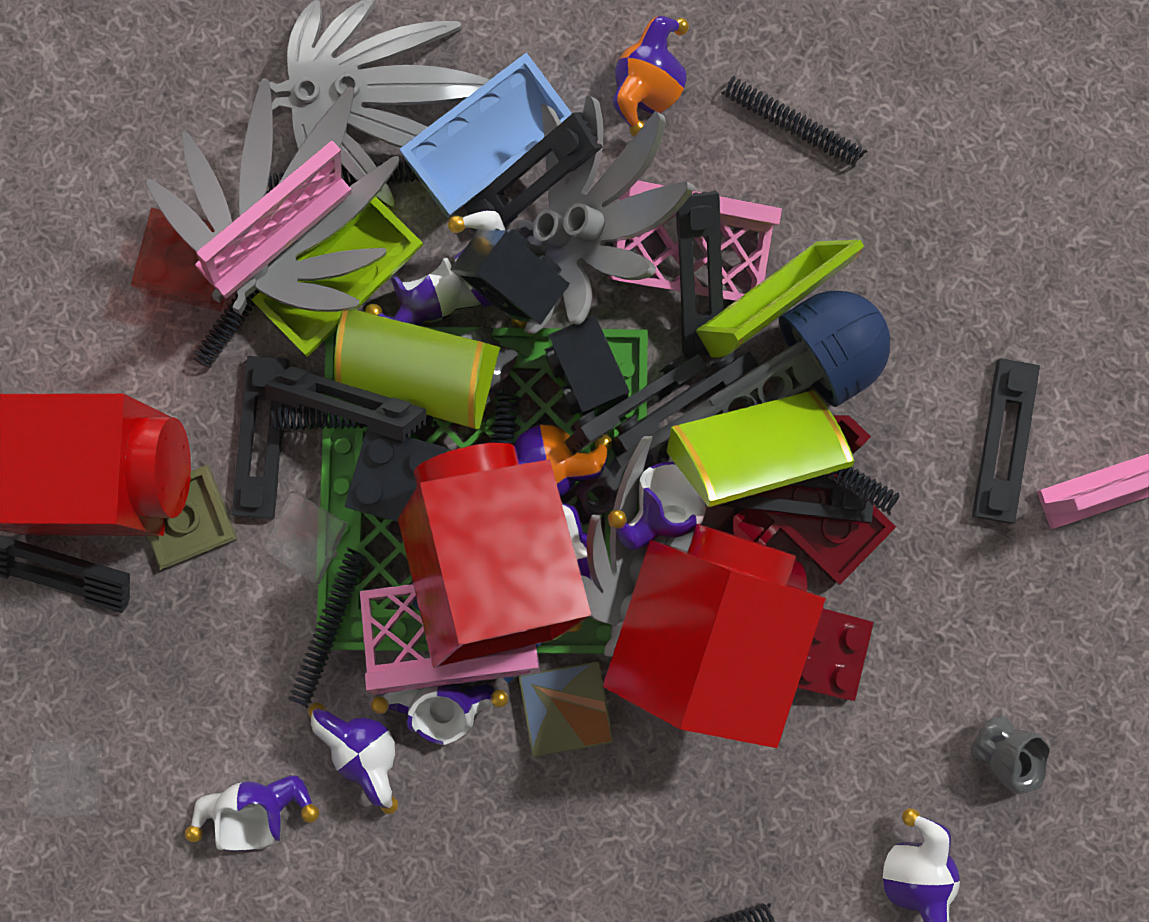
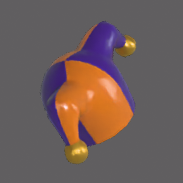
[613,16,689,137]
[514,425,612,497]

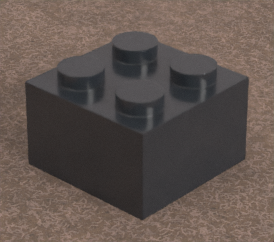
[450,228,570,325]
[544,314,630,418]
[344,428,451,522]

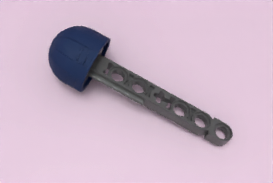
[576,290,890,515]

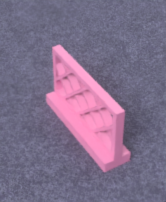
[195,141,351,299]
[608,180,782,301]
[1037,453,1149,529]
[360,584,540,695]

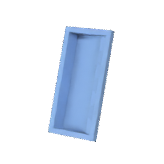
[399,52,572,218]

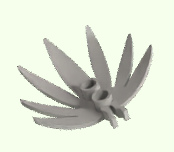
[259,0,490,208]
[146,78,399,315]
[518,95,694,334]
[581,436,735,657]

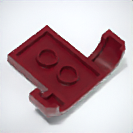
[732,415,896,585]
[788,560,874,702]

